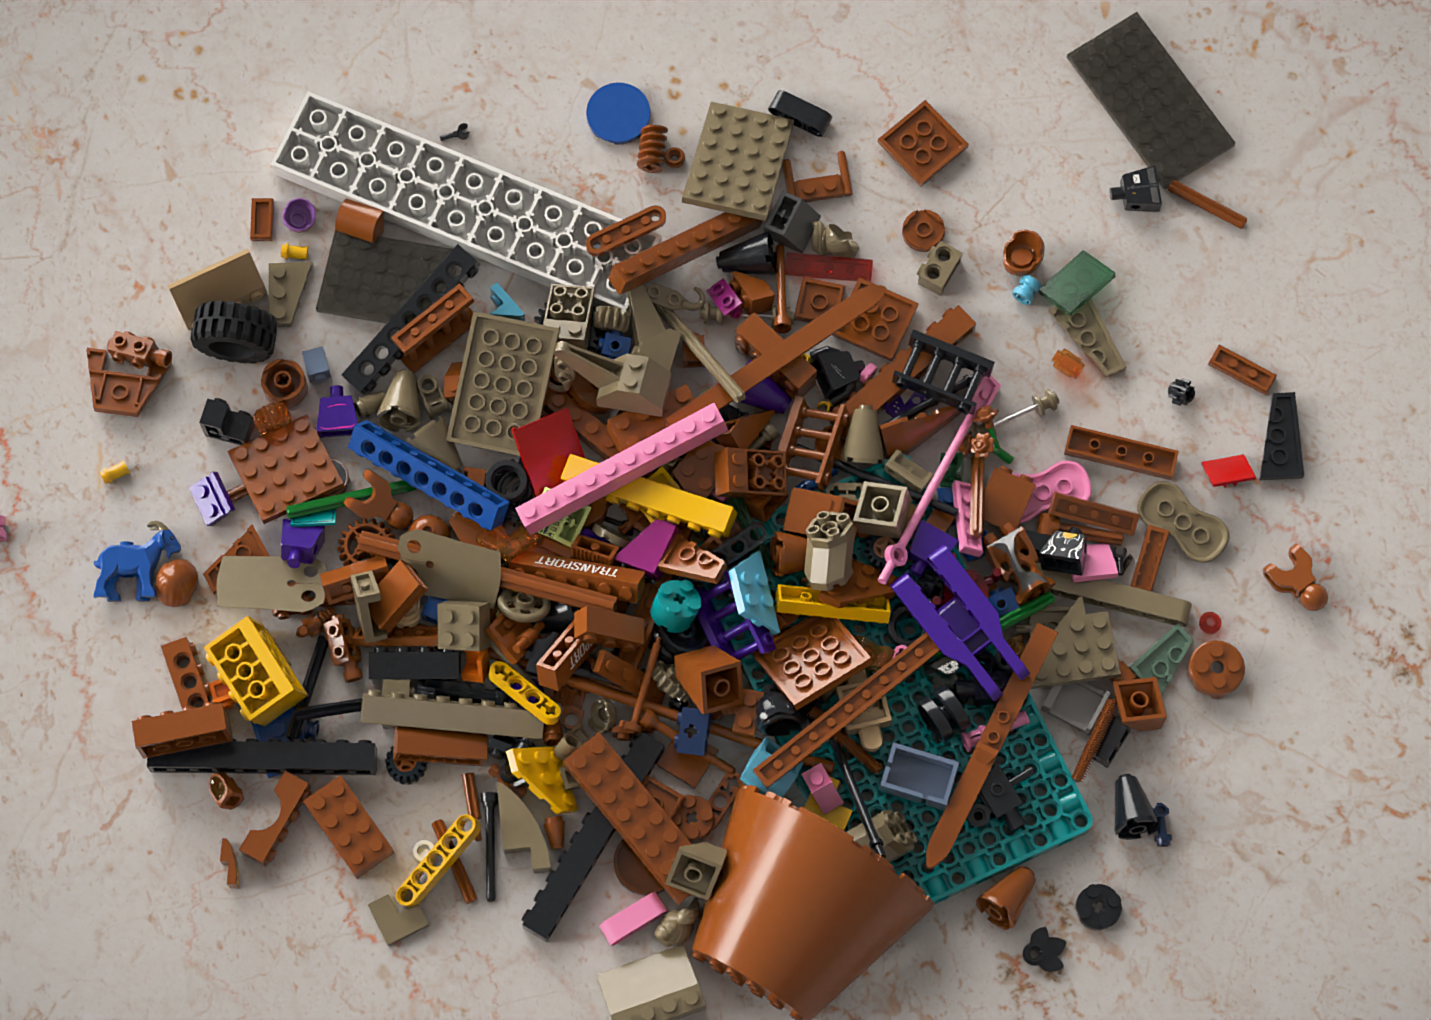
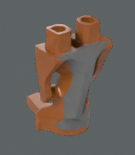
[983,522,1055,606]

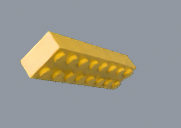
[776,584,891,623]

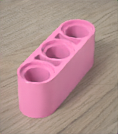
[599,892,668,946]

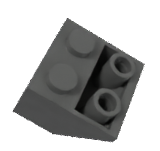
[764,190,821,254]

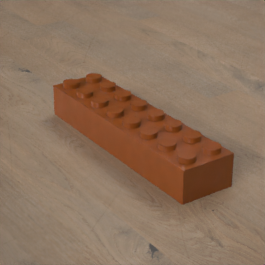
[562,732,692,906]

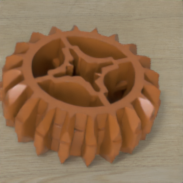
[337,518,396,566]

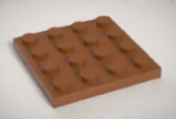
[227,414,344,524]
[752,616,873,711]

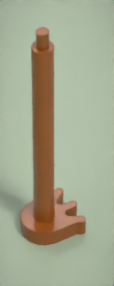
[619,637,661,733]

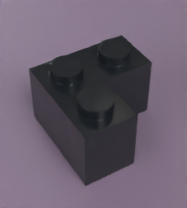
[199,398,255,445]

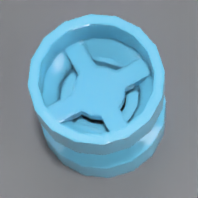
[1012,275,1041,305]

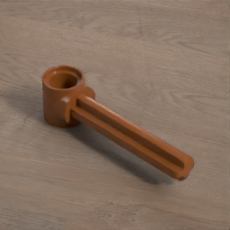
[1036,513,1124,546]

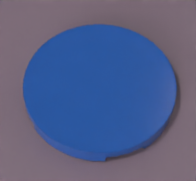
[586,82,650,145]

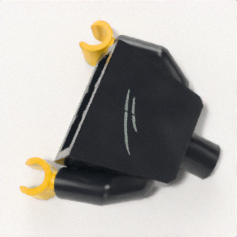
[801,346,865,412]

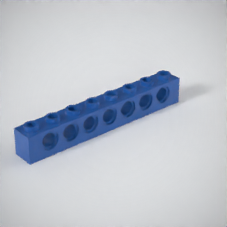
[348,420,510,530]

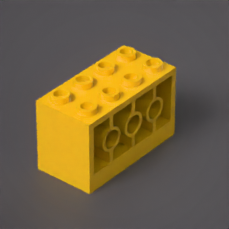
[204,616,308,726]

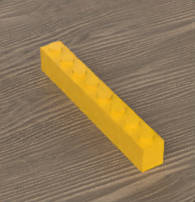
[561,454,737,538]

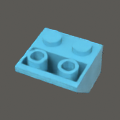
[740,737,803,798]

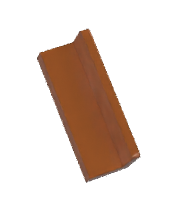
[320,556,389,605]

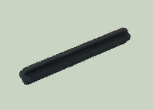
[286,635,329,740]

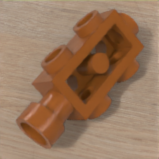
[107,331,172,369]
[323,614,363,683]

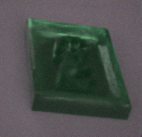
[1039,250,1115,317]

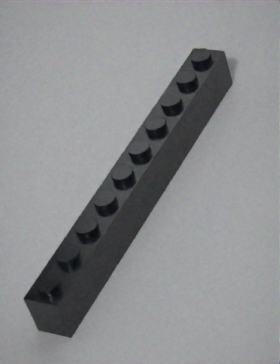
[521,731,665,942]
[147,738,378,775]

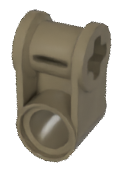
[418,374,451,419]
[554,724,591,761]

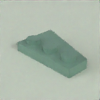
[1129,623,1193,697]

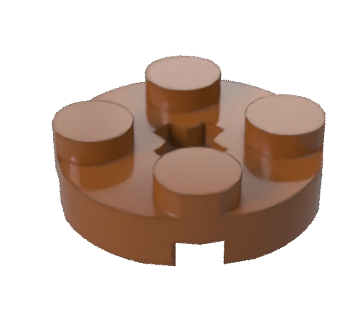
[672,795,715,841]

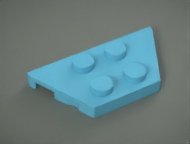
[728,551,780,636]

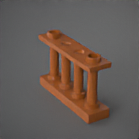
[391,283,474,373]
[777,395,851,492]

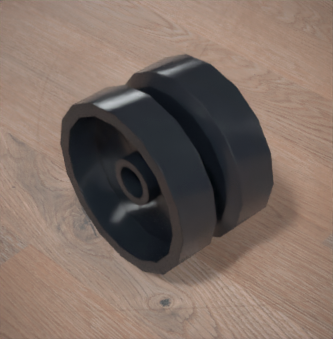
[651,615,707,665]
[916,685,971,744]

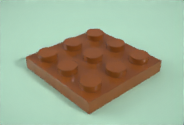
[878,100,969,187]
[832,277,919,362]

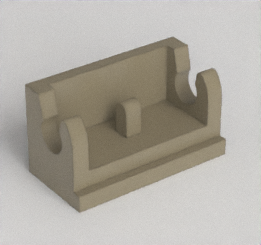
[884,449,934,494]

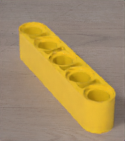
[396,814,481,908]

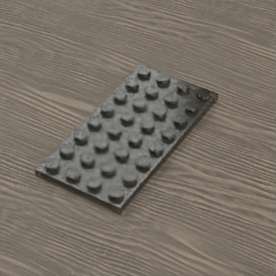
[1067,12,1235,189]

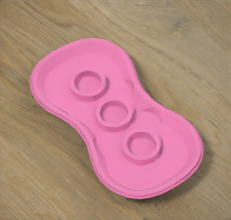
[1012,461,1091,523]

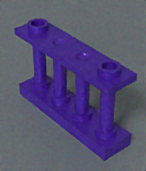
[696,570,776,668]

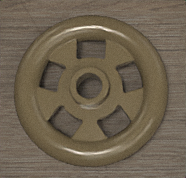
[498,588,551,623]

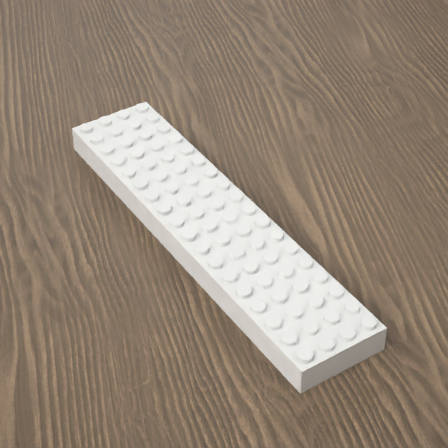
[271,91,662,312]

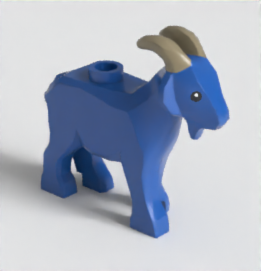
[93,521,181,602]

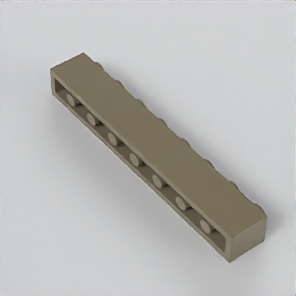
[360,689,544,739]

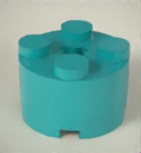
[650,580,701,633]

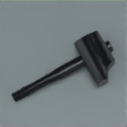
[525,632,623,689]

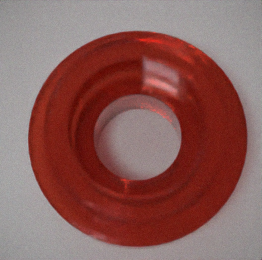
[1199,612,1222,634]

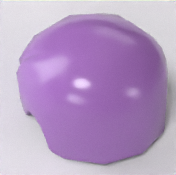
[282,198,316,233]

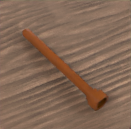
[774,244,791,333]
[638,708,736,774]

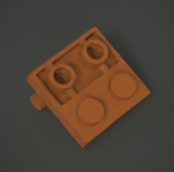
[484,603,545,665]

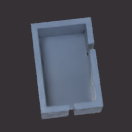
[879,742,959,810]

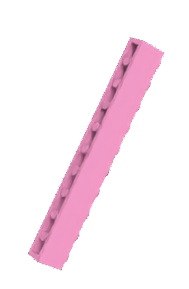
[515,403,728,535]

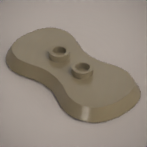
[1137,481,1230,563]

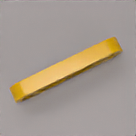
[488,661,561,725]

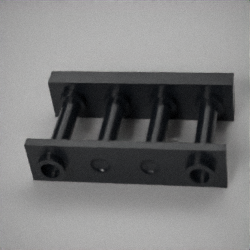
[892,329,995,415]

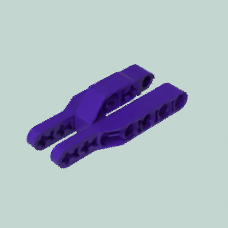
[890,544,1030,702]

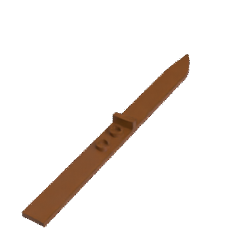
[665,285,887,426]
[926,623,1058,869]

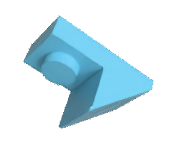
[490,282,526,321]

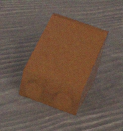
[674,645,743,714]

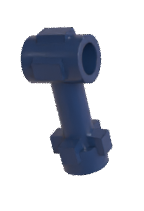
[1154,803,1172,847]

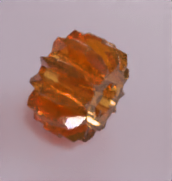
[253,402,292,434]

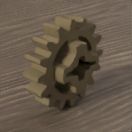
[653,660,690,702]

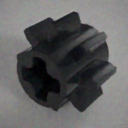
[1168,378,1195,406]
[916,573,944,600]

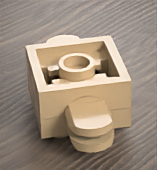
[836,669,892,752]

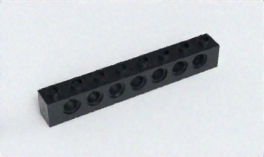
[341,244,481,395]

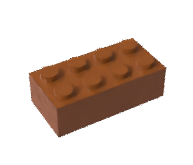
[735,312,817,399]
[607,384,695,453]
[132,702,233,759]
[303,775,394,879]

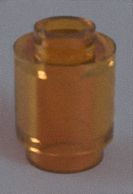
[1051,348,1086,379]

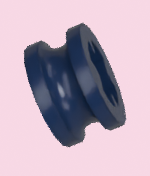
[304,719,320,740]

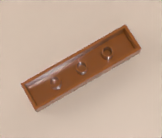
[1064,425,1179,480]

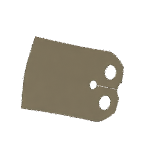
[396,529,501,609]
[217,556,327,612]

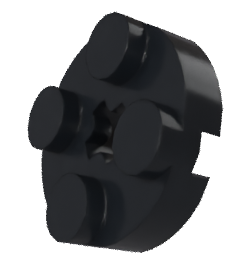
[1075,884,1122,931]

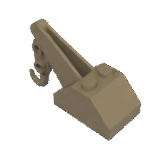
[627,283,706,372]
[548,341,672,417]

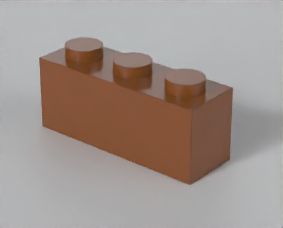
[574,606,644,652]

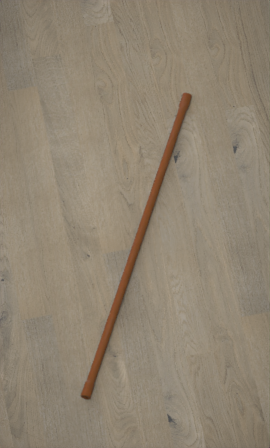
[416,623,835,776]

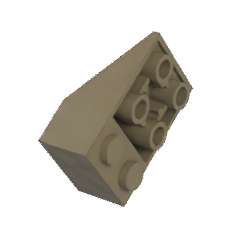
[543,284,595,350]

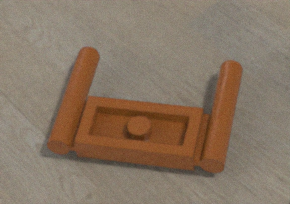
[782,151,853,202]

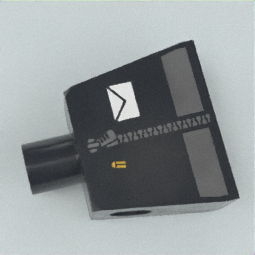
[1109,166,1162,212]

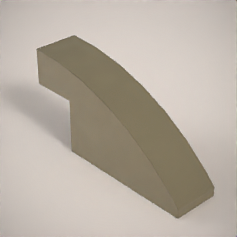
[497,782,552,873]

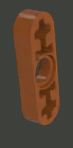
[708,772,742,831]

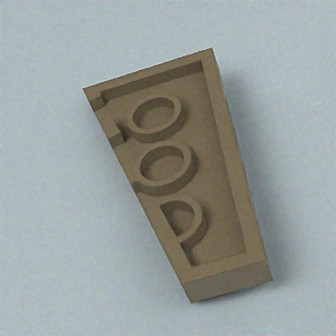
[1048,292,1126,378]

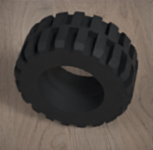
[190,301,278,363]

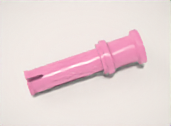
[960,710,1029,752]

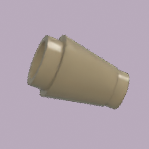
[354,391,386,418]

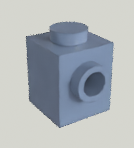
[302,346,331,383]

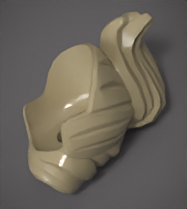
[812,221,860,258]
[654,897,701,946]

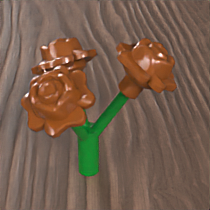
[958,405,1014,464]

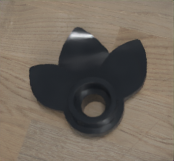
[1023,927,1066,972]

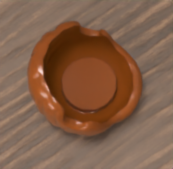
[1003,229,1045,276]
[155,559,198,607]

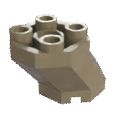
[804,511,855,591]
[846,809,917,863]

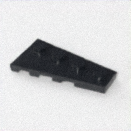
[1259,392,1304,481]

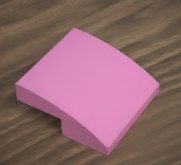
[1071,543,1118,583]

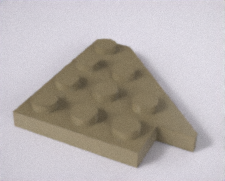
[1031,597,1121,689]

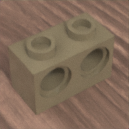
[917,241,963,296]

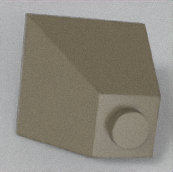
[665,842,727,901]

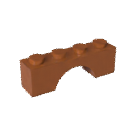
[239,771,312,867]

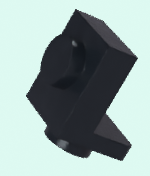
[487,735,516,760]

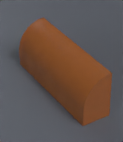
[393,726,487,766]

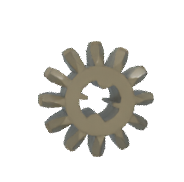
[594,306,630,333]

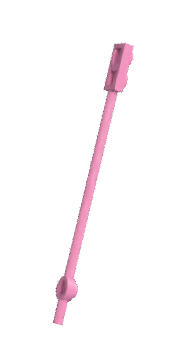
[878,376,1001,584]

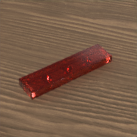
[785,252,873,282]

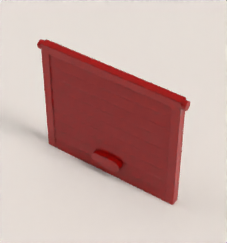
[512,408,586,497]

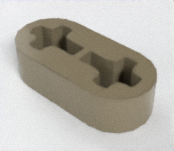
[826,483,863,501]

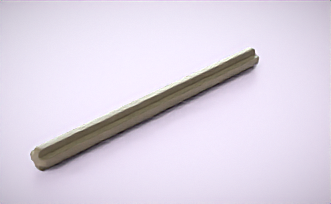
[653,304,746,403]

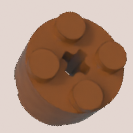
[261,359,308,410]

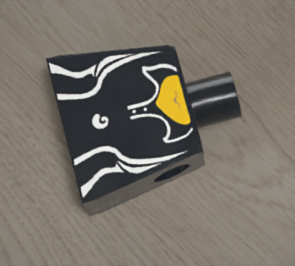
[1039,527,1087,576]

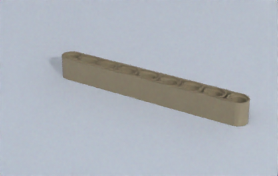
[999,563,1192,627]

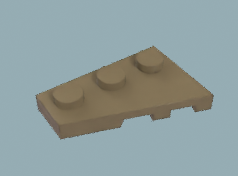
[269,262,313,327]

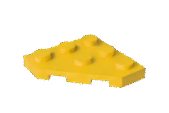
[506,747,578,814]

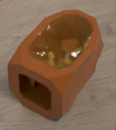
[209,772,244,810]

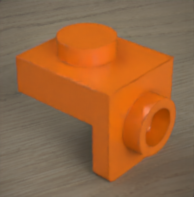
[208,679,238,710]

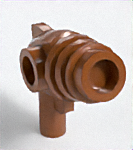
[296,606,337,638]

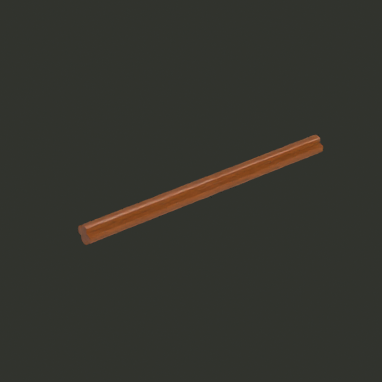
[357,530,618,612]

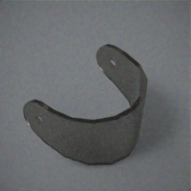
[923,655,969,705]

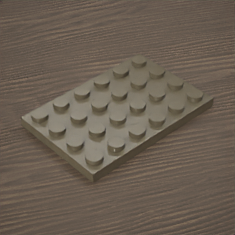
[682,102,794,221]
[446,311,561,456]

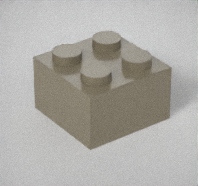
[853,481,912,539]
[437,600,490,651]

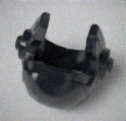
[754,692,803,737]

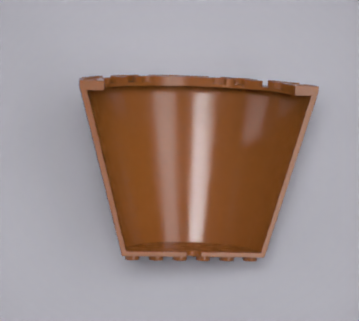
[691,784,934,1020]

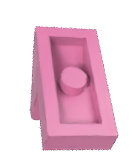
[801,763,844,814]

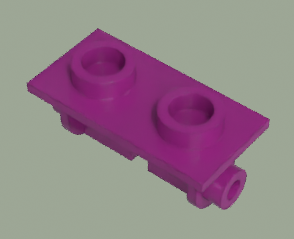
[706,278,743,319]

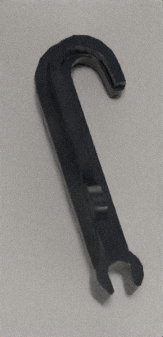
[415,679,509,706]

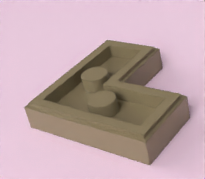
[368,894,429,946]

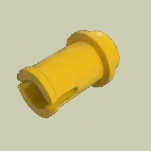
[281,243,308,260]
[100,461,130,484]

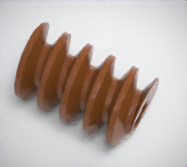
[637,125,668,173]

